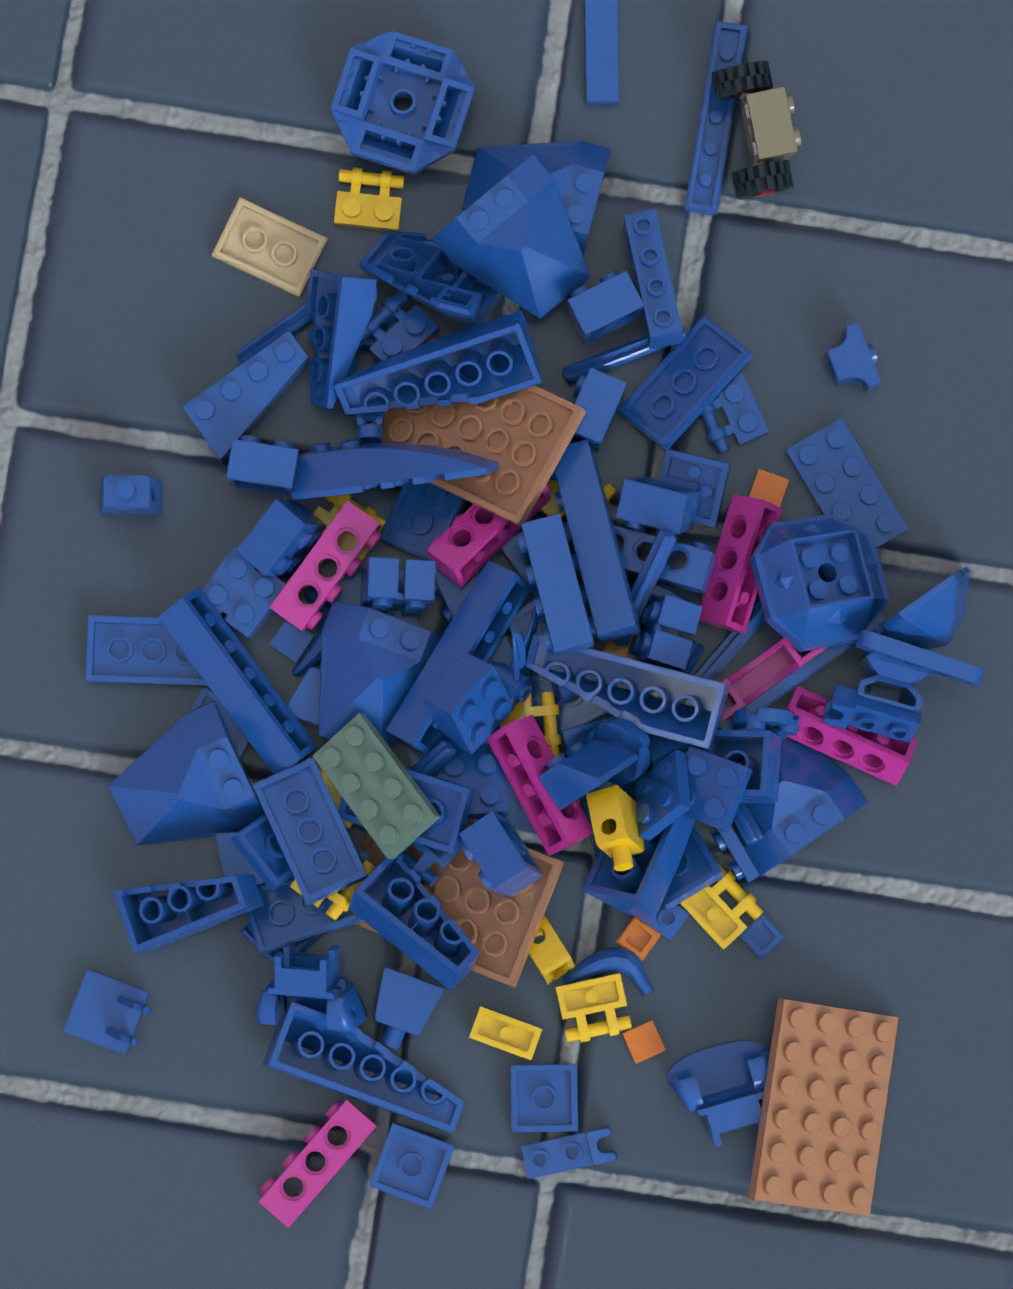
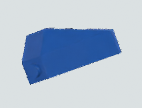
[307,269,377,409]

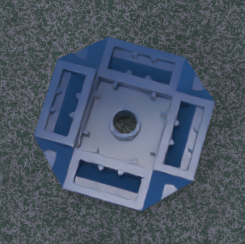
[330,30,475,175]
[750,514,890,652]

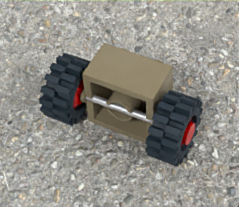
[711,60,801,199]

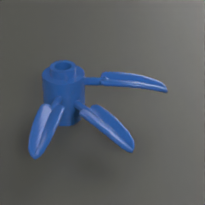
[489,606,539,705]

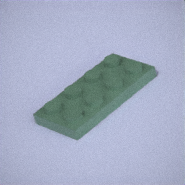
[313,713,441,859]

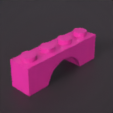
[719,638,827,725]

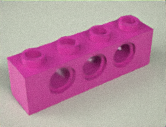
[427,484,551,588]
[699,494,782,634]
[269,501,382,633]
[785,686,918,786]
[487,715,594,856]
[258,1099,377,1228]

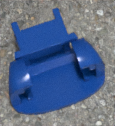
[254,941,368,1031]
[666,1041,770,1147]

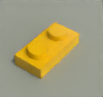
[469,1006,542,1060]

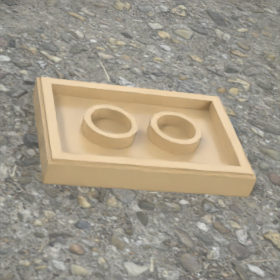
[212,197,328,298]

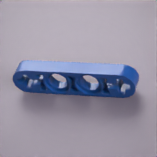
[855,630,984,687]

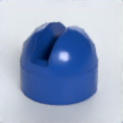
[551,681,577,704]

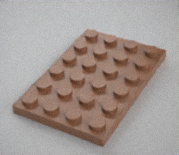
[370,338,586,527]
[356,825,564,988]
[748,998,899,1216]

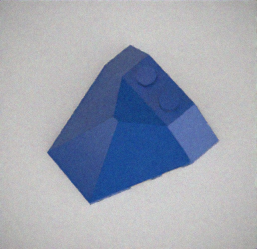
[461,141,611,255]
[432,154,591,318]
[360,231,503,326]
[859,566,971,650]
[318,601,441,747]
[108,701,265,845]
[734,737,868,876]

